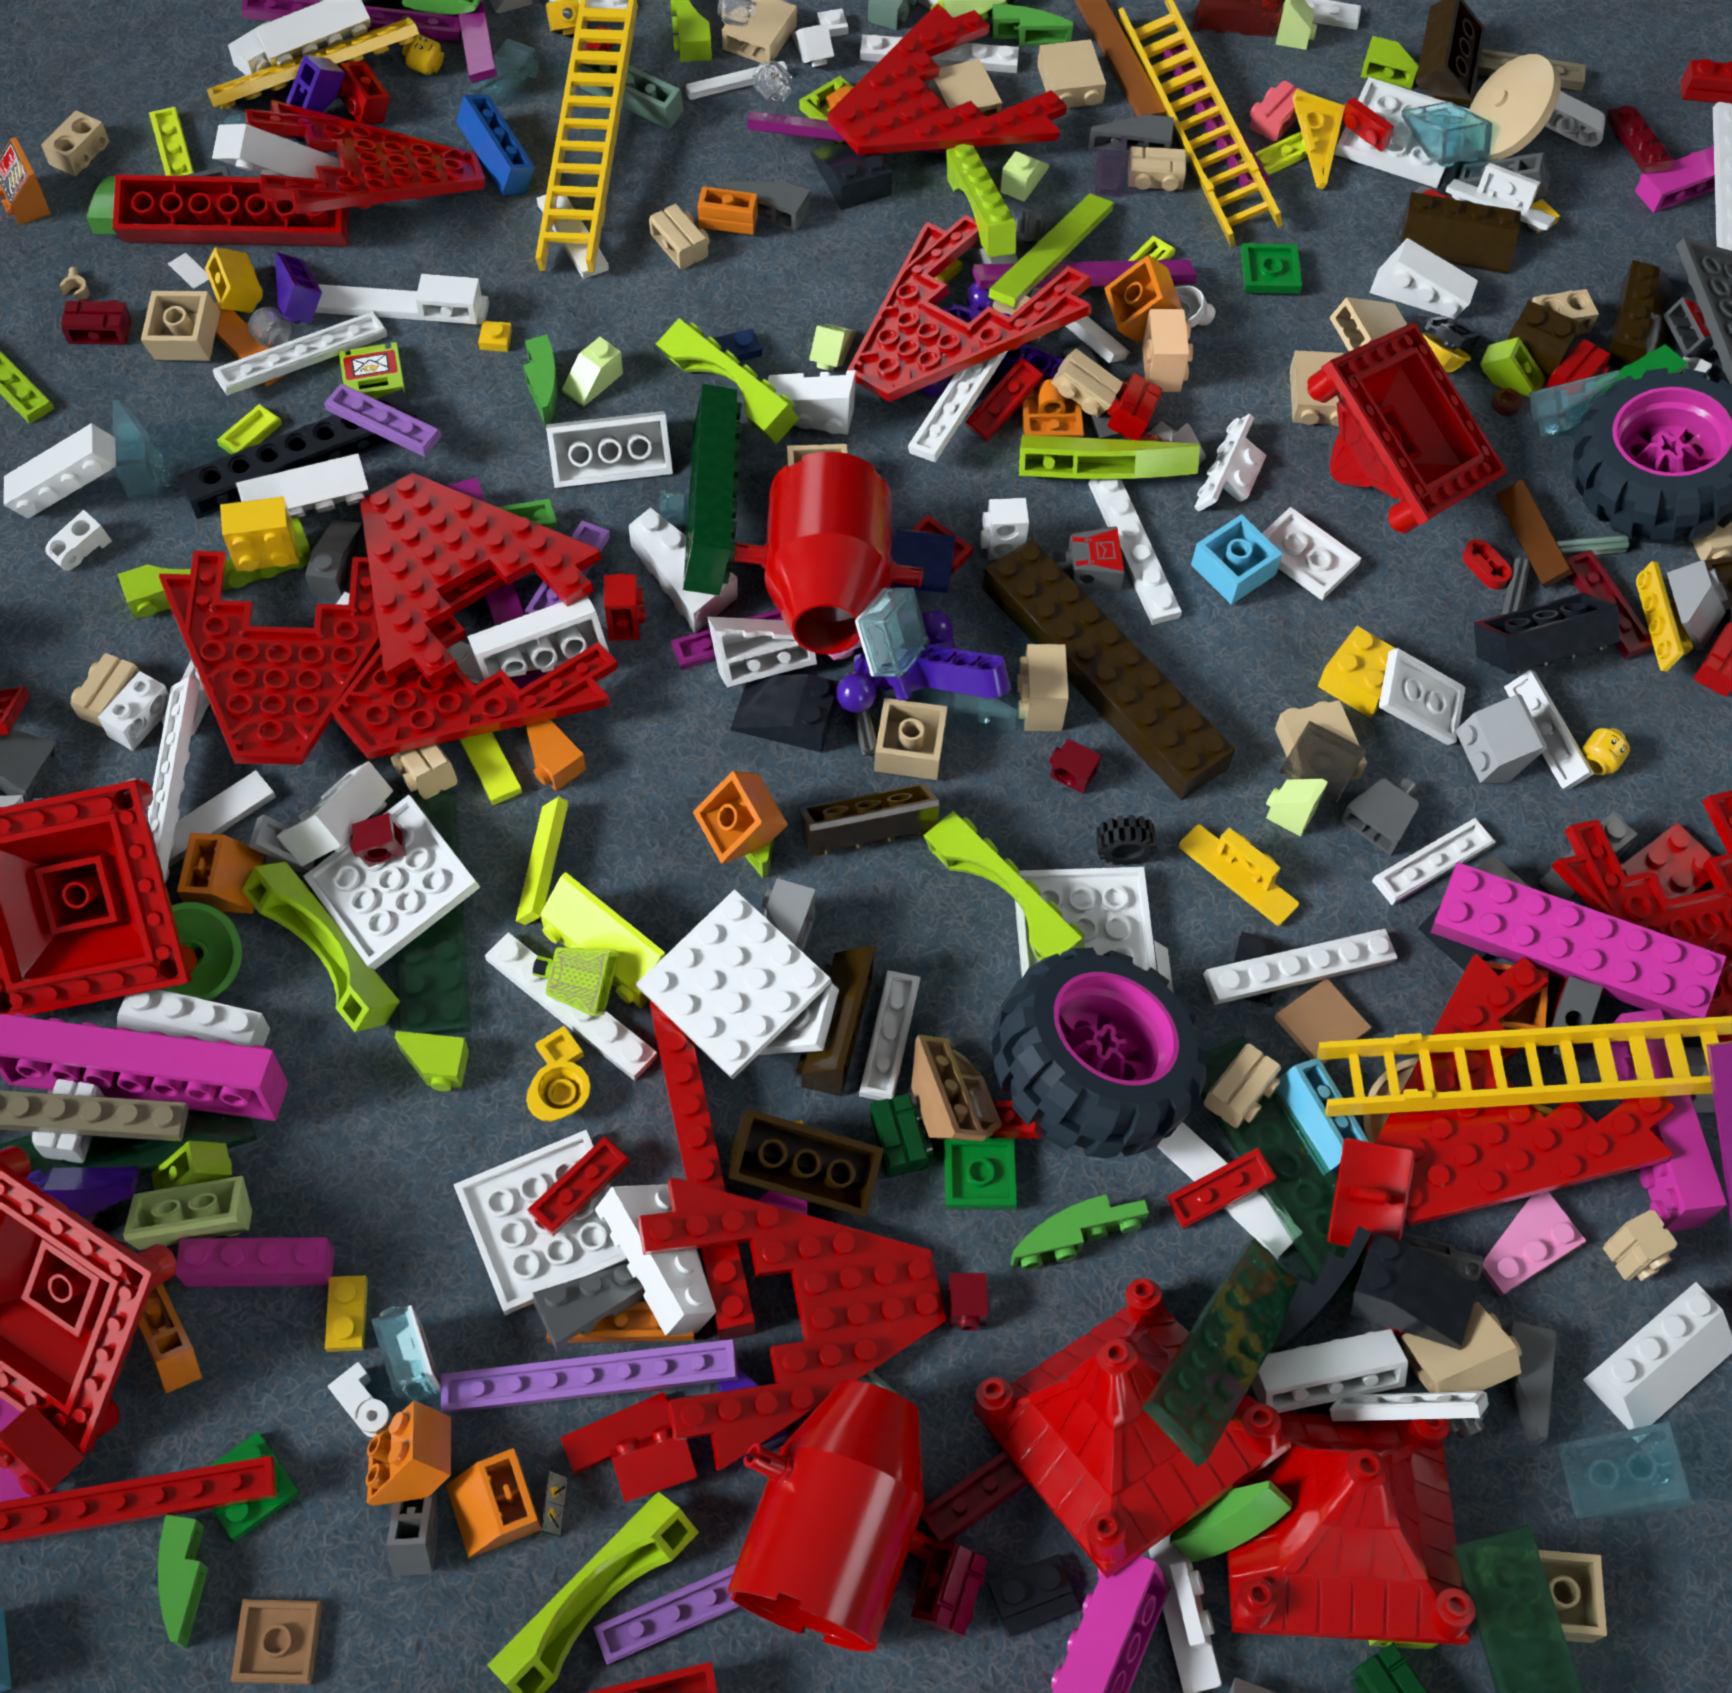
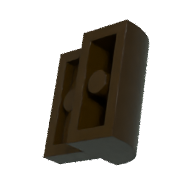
[1507,300,1581,379]

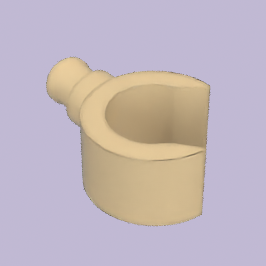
[60,267,90,301]

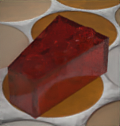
[1192,0,1285,37]

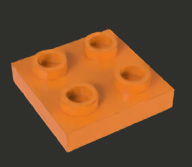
[1021,379,1084,438]

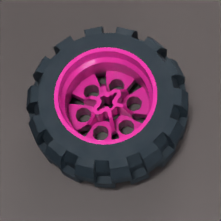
[1572,368,1732,544]
[991,947,1207,1158]

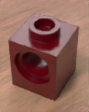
[1049,738,1102,794]
[350,813,406,867]
[948,1273,988,1331]

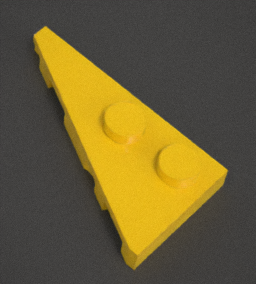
[1292,89,1345,190]

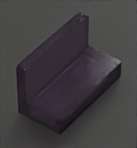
[1094,135,1127,198]

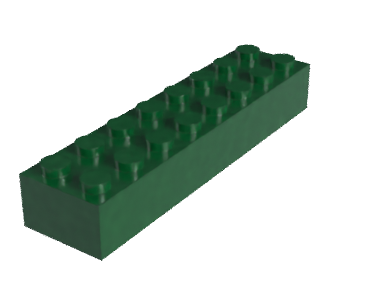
[683,384,742,596]

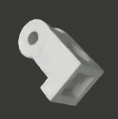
[45,510,112,571]
[328,1362,392,1438]

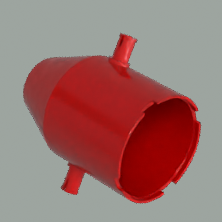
[733,452,923,654]
[726,1380,935,1653]

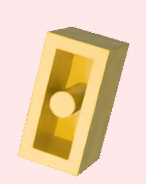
[205,247,263,313]

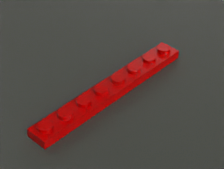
[0,1456,277,1545]

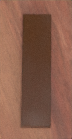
[1496,479,1573,589]

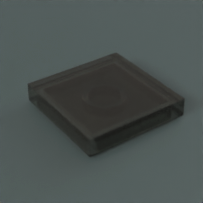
[1279,721,1367,802]

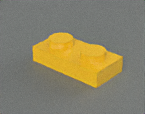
[325,1275,368,1352]

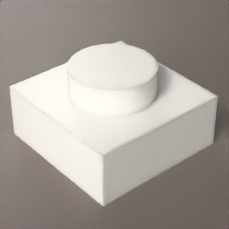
[817,9,848,37]

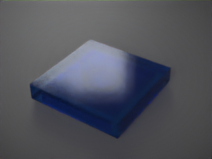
[891,529,956,593]

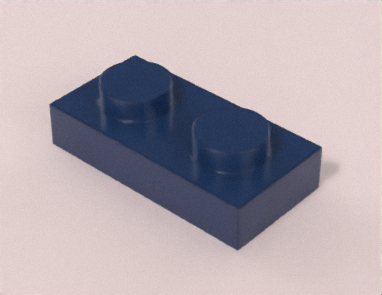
[713,328,762,361]

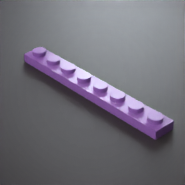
[441,1339,738,1414]

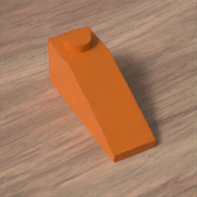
[525,719,586,791]
[138,1283,202,1394]

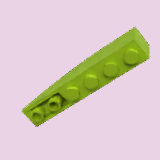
[1019,435,1200,479]

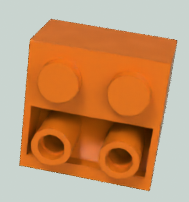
[177,832,265,914]
[366,1400,451,1506]
[446,1448,542,1559]

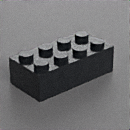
[1474,592,1620,674]

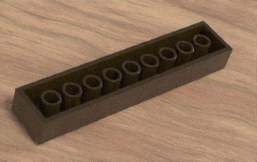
[982,539,1235,801]

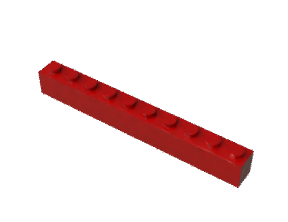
[649,1000,755,1341]

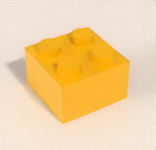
[220,496,299,572]
[1318,626,1396,718]

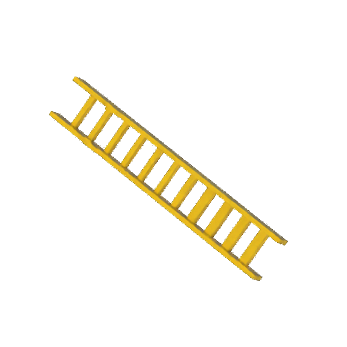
[535,0,638,273]
[1118,0,1283,247]
[1317,1016,1732,1117]

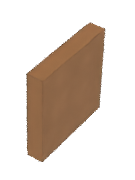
[1275,978,1372,1065]
[231,1599,323,1685]

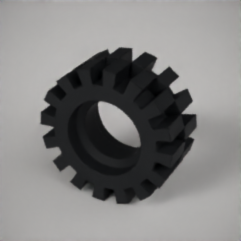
[1096,815,1157,865]

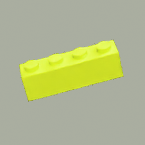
[540,872,665,1008]

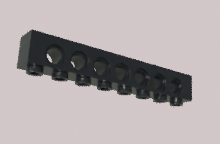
[177,389,417,519]

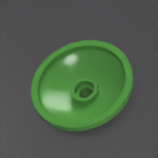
[160,902,242,1001]

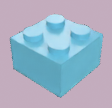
[1191,514,1283,605]

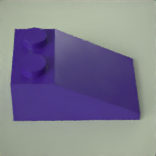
[27,1166,140,1218]

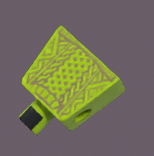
[533,947,619,1016]

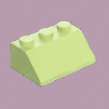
[123,1176,252,1250]

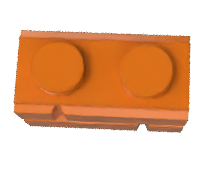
[697,186,758,235]

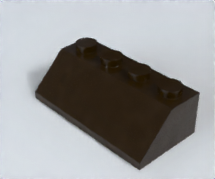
[1416,0,1486,105]
[1399,192,1521,274]
[1608,260,1679,368]
[799,783,939,855]
[796,946,875,1096]
[729,1109,884,1218]

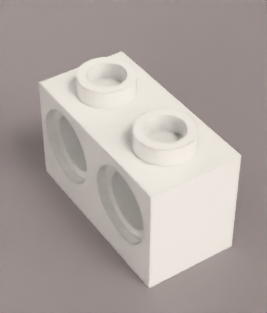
[980,498,1029,560]
[98,671,169,751]

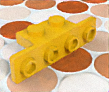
[1636,561,1693,672]
[1179,824,1299,926]

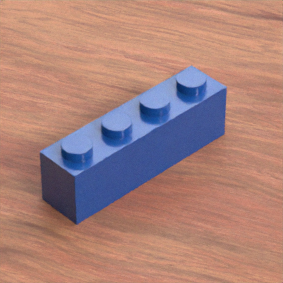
[456,94,535,195]

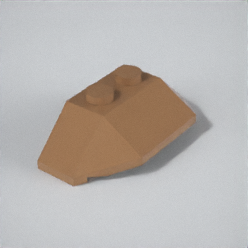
[911,1035,1002,1141]

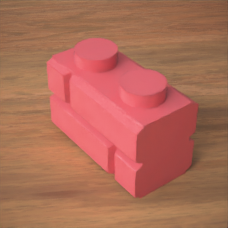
[1249,80,1305,143]

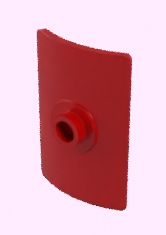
[1327,1138,1415,1251]

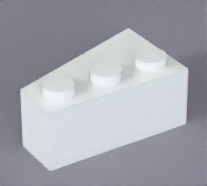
[1370,238,1478,319]
[768,370,856,435]
[708,617,817,687]
[276,761,393,866]

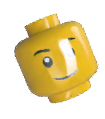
[402,34,444,76]
[1581,728,1630,775]

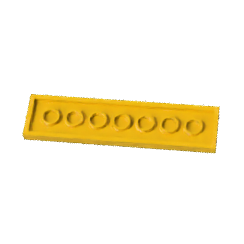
[207,18,419,109]

